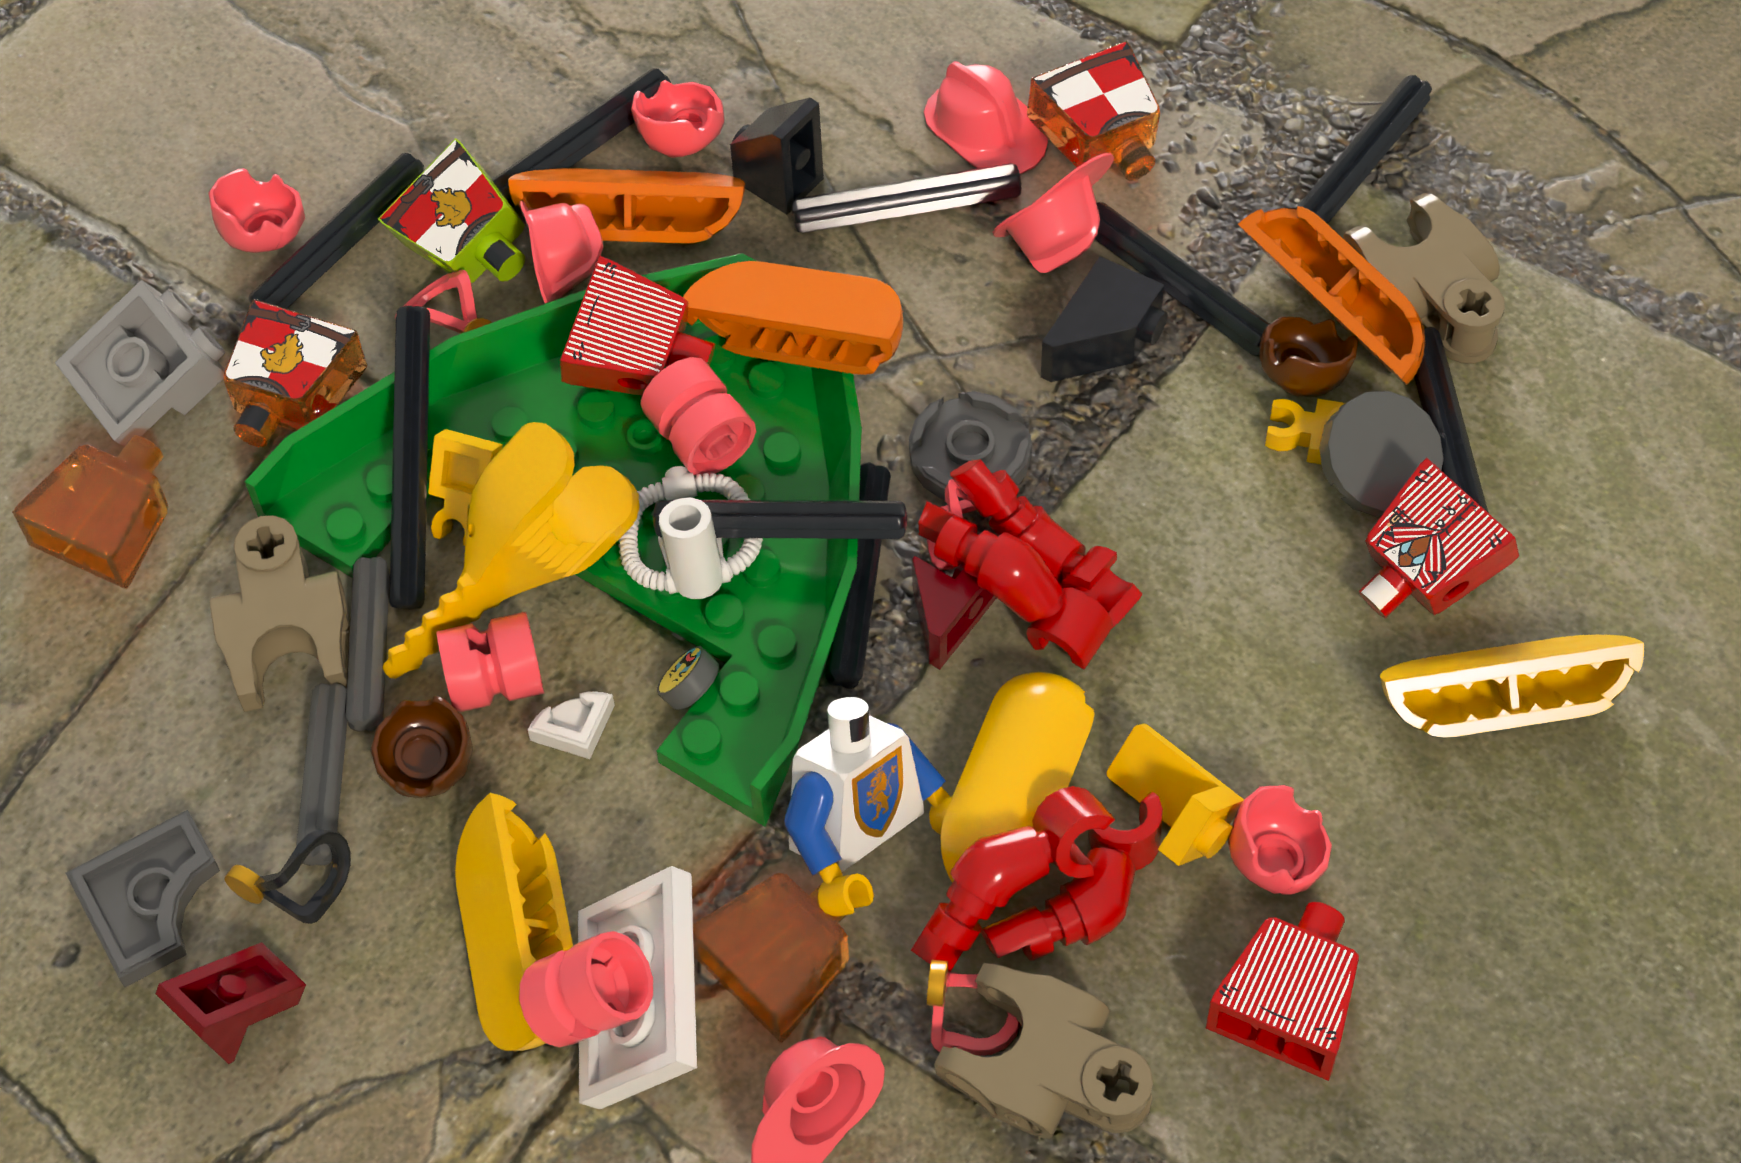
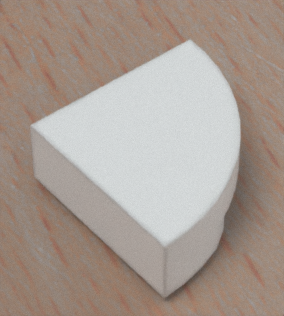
[527,692,615,759]

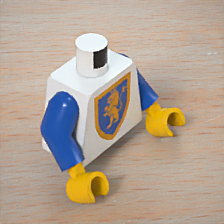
[784,697,952,917]

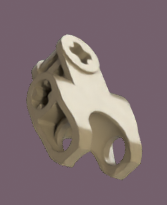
[1343,193,1505,364]
[210,515,350,712]
[934,963,1153,1139]

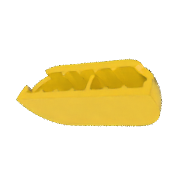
[1380,634,1644,737]
[940,672,1094,882]
[455,793,573,1051]

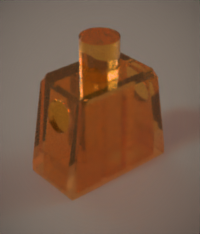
[12,435,168,590]
[693,873,855,1043]

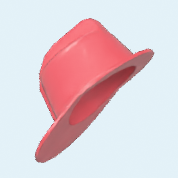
[924,61,1048,174]
[992,153,1114,273]
[520,201,603,304]
[751,1036,885,1163]

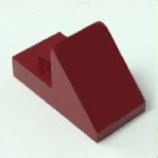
[912,556,997,670]
[155,942,306,1064]

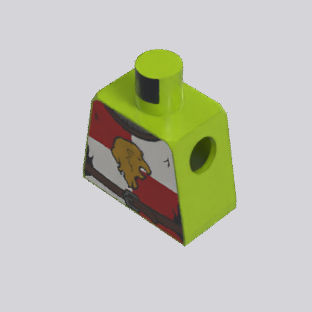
[378,138,525,283]

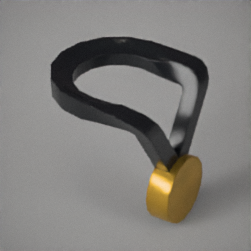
[224,829,351,924]

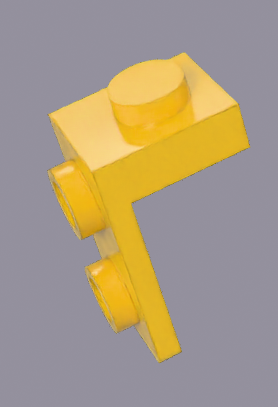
[1107,723,1244,866]

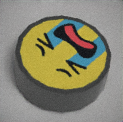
[657,646,719,710]

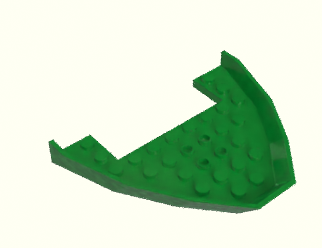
[244,253,862,827]

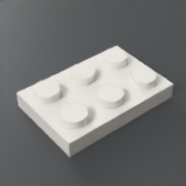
[578,866,697,1109]

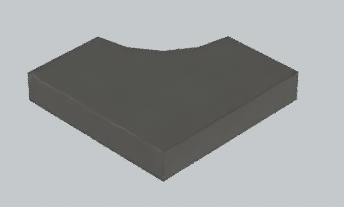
[66,810,220,987]

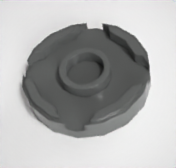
[909,391,1032,501]
[1319,391,1444,517]

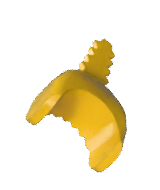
[382,422,640,679]

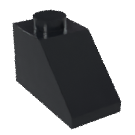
[730,97,824,215]
[1041,256,1168,382]

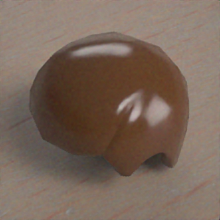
[1260,317,1358,397]
[370,696,473,798]

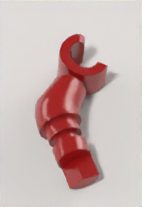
[950,459,1143,628]
[918,501,1113,670]
[910,786,1115,972]
[981,792,1163,961]

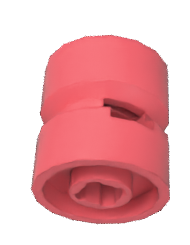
[641,357,756,476]
[437,612,544,712]
[519,931,653,1047]

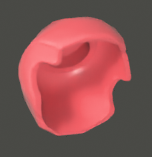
[631,80,724,158]
[208,168,305,253]
[1228,785,1332,895]

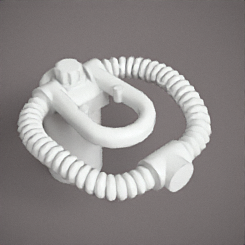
[619,466,763,599]

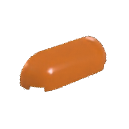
[508,168,745,243]
[1238,206,1425,385]
[683,261,904,375]

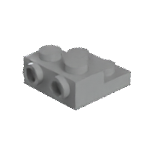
[55,280,227,449]

